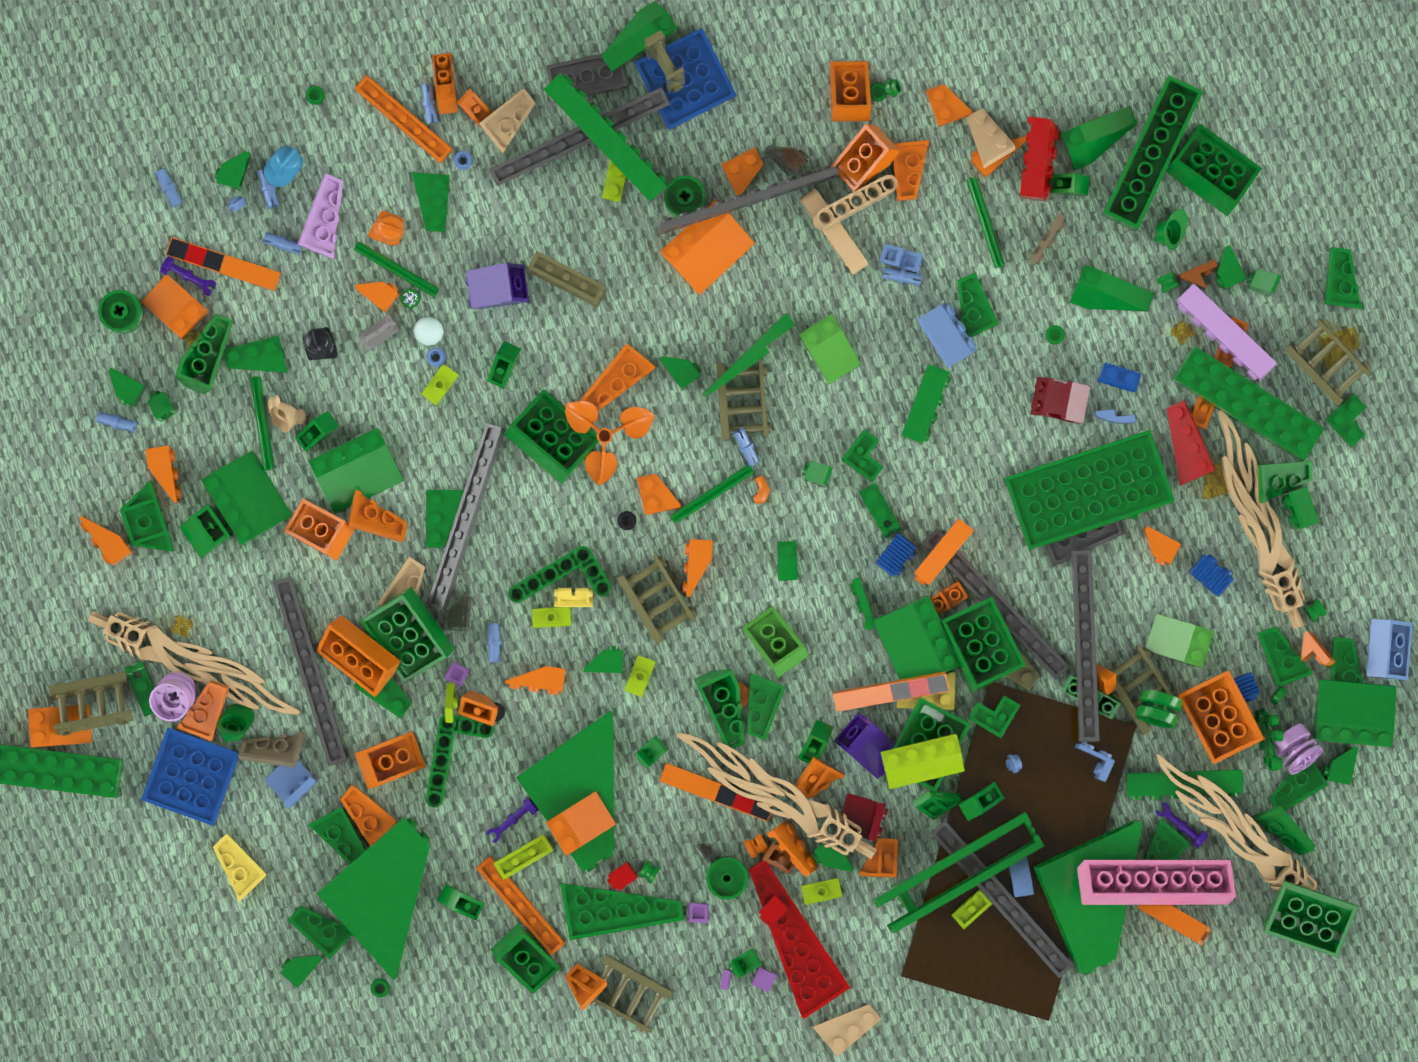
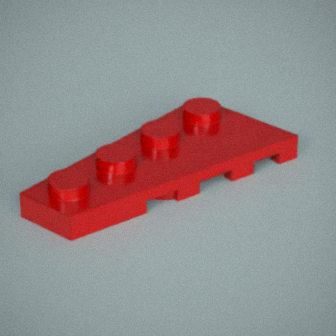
[1167,400,1216,486]

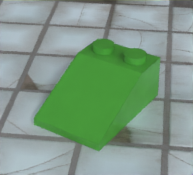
[798,314,861,384]
[742,606,809,678]
[1145,614,1214,668]

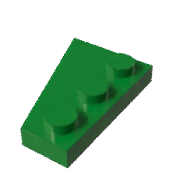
[411,172,450,233]
[957,272,999,337]

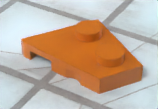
[926,84,973,127]
[721,147,764,195]
[637,474,681,515]
[794,757,845,799]
[859,838,898,878]
[565,963,607,1010]

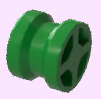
[1156,271,1180,293]
[1303,598,1327,623]
[638,860,661,884]

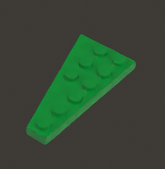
[560,883,684,940]

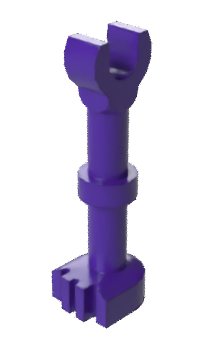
[160,256,217,296]
[486,797,539,843]
[1155,802,1209,849]

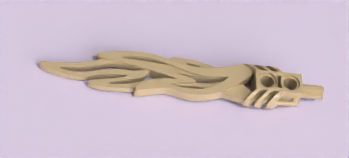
[1218,410,1305,629]
[88,611,301,714]
[677,733,877,859]
[1156,754,1317,893]

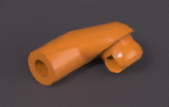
[753,475,770,504]

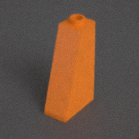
[913,519,974,586]
[1137,905,1211,946]

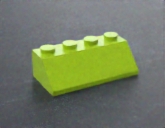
[880,734,964,790]

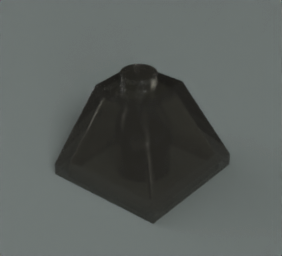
[765,146,808,178]
[442,593,472,632]

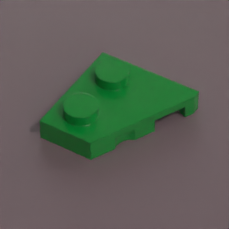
[913,791,963,820]

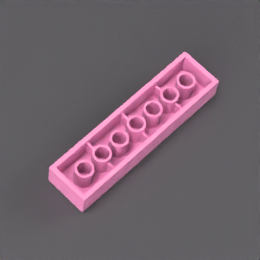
[1077,860,1236,905]

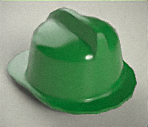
[1153,209,1188,250]
[217,704,255,743]

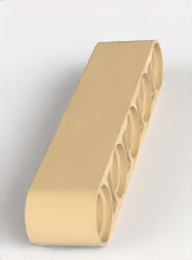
[813,175,898,230]
[799,188,868,275]

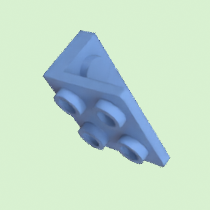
[1075,742,1115,782]
[265,759,318,809]

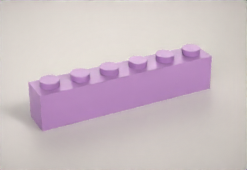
[1177,284,1277,382]

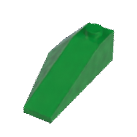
[601,1,677,72]
[1060,106,1137,171]
[1069,265,1154,312]
[175,314,233,395]
[694,669,745,749]

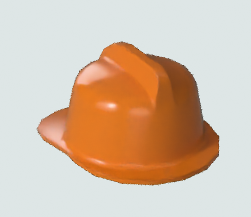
[368,210,405,245]

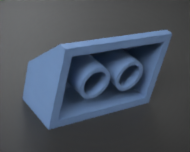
[917,302,977,368]
[1366,619,1413,680]

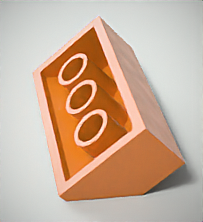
[316,615,401,697]

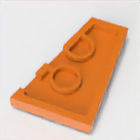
[893,140,929,201]
[348,490,407,542]
[176,680,229,741]
[340,784,397,846]
[767,819,818,877]

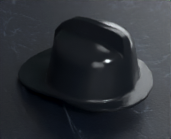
[303,327,338,361]

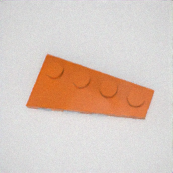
[580,343,656,411]

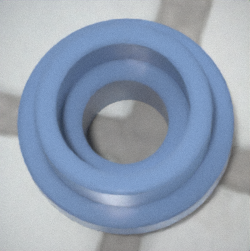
[454,151,473,170]
[227,196,246,212]
[426,348,446,367]
[1006,754,1022,773]

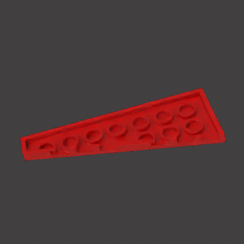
[749,860,851,1020]

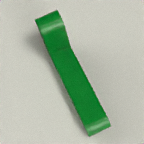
[508,546,611,603]
[426,715,495,808]

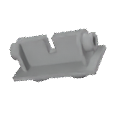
[358,315,400,351]

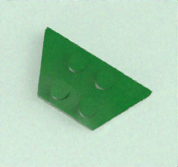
[120,481,175,552]

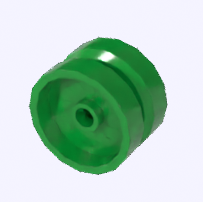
[664,176,706,218]
[98,290,144,334]
[1135,689,1183,729]
[706,856,748,900]

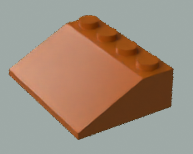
[660,199,755,296]
[1177,670,1265,764]

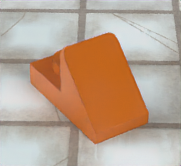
[456,89,492,128]
[1301,631,1336,666]

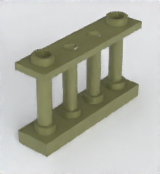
[644,30,685,93]
[528,251,606,308]
[1284,317,1372,406]
[716,360,771,441]
[617,555,697,645]
[1104,645,1182,735]
[49,672,134,736]
[590,954,673,1034]

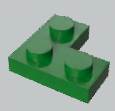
[1325,394,1367,448]
[841,429,883,482]
[967,695,1021,738]

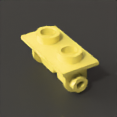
[554,587,593,607]

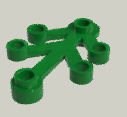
[1254,708,1284,771]

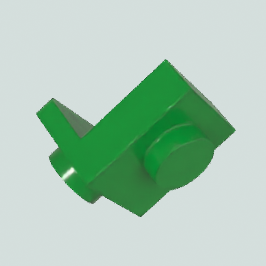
[635,735,669,768]
[729,948,762,979]

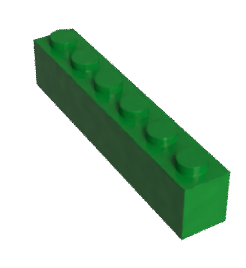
[1125,769,1243,800]

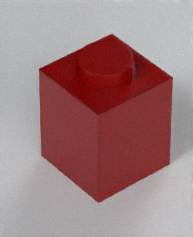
[607,861,638,891]
[758,895,789,925]

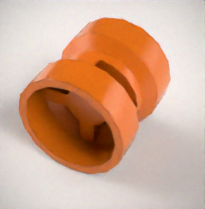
[744,833,768,859]

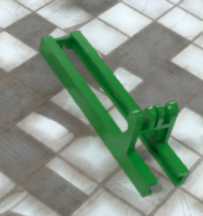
[872,812,1044,934]

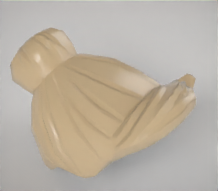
[267,395,306,433]

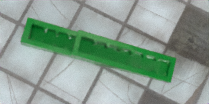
[702,313,795,398]

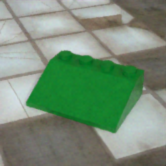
[1166,124,1262,216]
[504,389,599,484]
[308,428,404,514]
[201,451,293,546]
[360,587,455,683]
[872,596,961,680]
[941,597,1026,693]
[1312,679,1396,747]
[893,697,971,792]
[1263,880,1358,958]

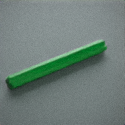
[967,177,1005,268]
[354,242,439,297]
[250,376,274,471]
[671,465,754,523]

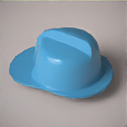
[264,146,303,187]

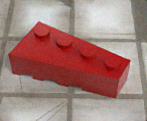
[1020,117,1060,202]

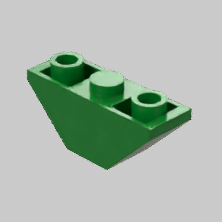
[1061,674,1121,719]

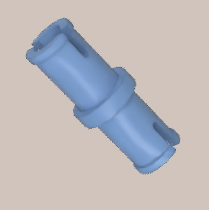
[421,84,438,124]
[154,168,183,208]
[257,170,279,209]
[263,231,302,255]
[882,267,922,286]
[96,411,137,433]
[733,427,760,466]
[486,623,502,663]

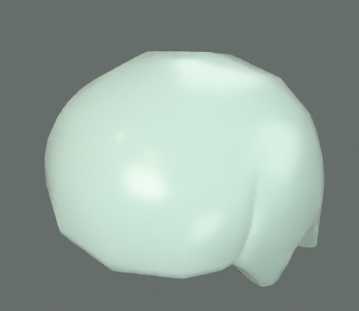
[413,316,444,346]

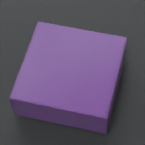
[444,661,470,687]
[689,903,709,923]
[751,967,777,993]
[720,969,732,990]

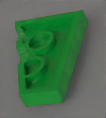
[1324,247,1363,309]
[223,336,288,373]
[1258,461,1313,503]
[426,490,464,548]
[1257,626,1313,687]
[1329,637,1363,683]
[746,673,786,740]
[353,677,412,719]
[1269,762,1329,811]
[1251,805,1316,856]
[308,807,366,864]
[1143,818,1190,860]
[287,906,353,960]

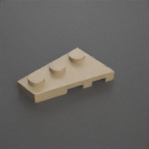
[479,88,535,154]
[967,108,1015,168]
[377,556,425,606]
[812,1004,881,1057]

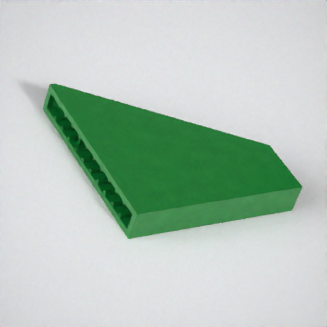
[516,710,615,872]
[317,816,431,981]
[1033,819,1143,975]

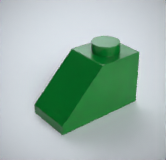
[215,151,251,191]
[1049,173,1090,196]
[1215,245,1247,290]
[1246,269,1281,297]
[487,341,521,389]
[659,356,701,391]
[109,367,146,408]
[147,391,177,422]
[295,411,339,452]
[802,461,833,488]
[777,541,798,581]
[584,646,623,673]
[798,719,834,764]
[1323,747,1358,785]
[958,782,1004,821]
[812,843,854,872]
[437,884,485,920]
[280,954,324,988]

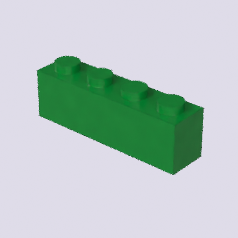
[901,364,951,445]

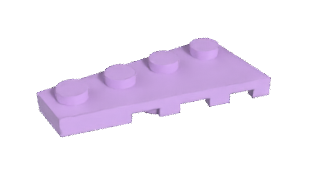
[297,174,343,259]

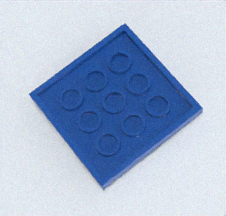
[634,28,737,131]
[141,727,239,826]

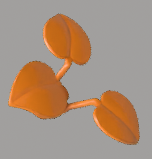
[565,401,655,485]

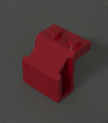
[1030,377,1090,424]
[837,793,888,842]

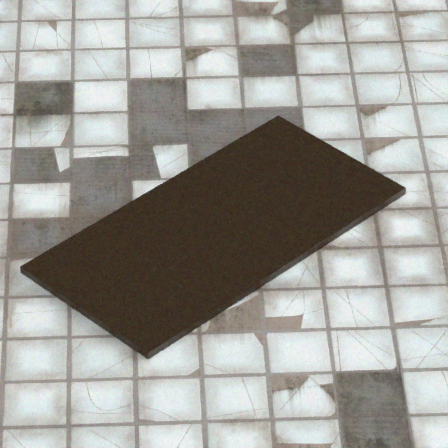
[901,682,1137,1021]

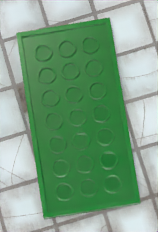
[1004,430,1175,551]

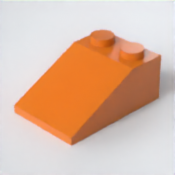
[830,61,871,122]
[831,124,901,192]
[141,274,209,340]
[284,499,355,561]
[28,704,92,747]
[355,731,426,789]
[546,791,616,856]

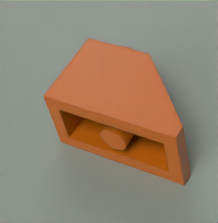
[354,281,400,313]
[1143,526,1181,566]
[458,690,498,726]

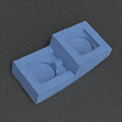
[879,244,923,274]
[1094,409,1136,424]
[1009,856,1034,897]

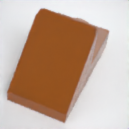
[1178,259,1218,290]
[762,842,795,875]

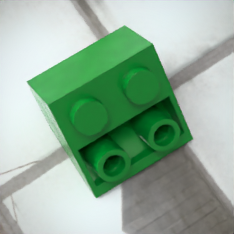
[1281,486,1320,531]
[179,504,233,559]

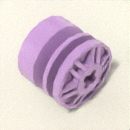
[149,672,198,721]
[1273,724,1323,775]

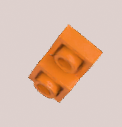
[930,580,969,616]

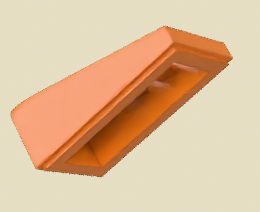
[1096,663,1116,695]

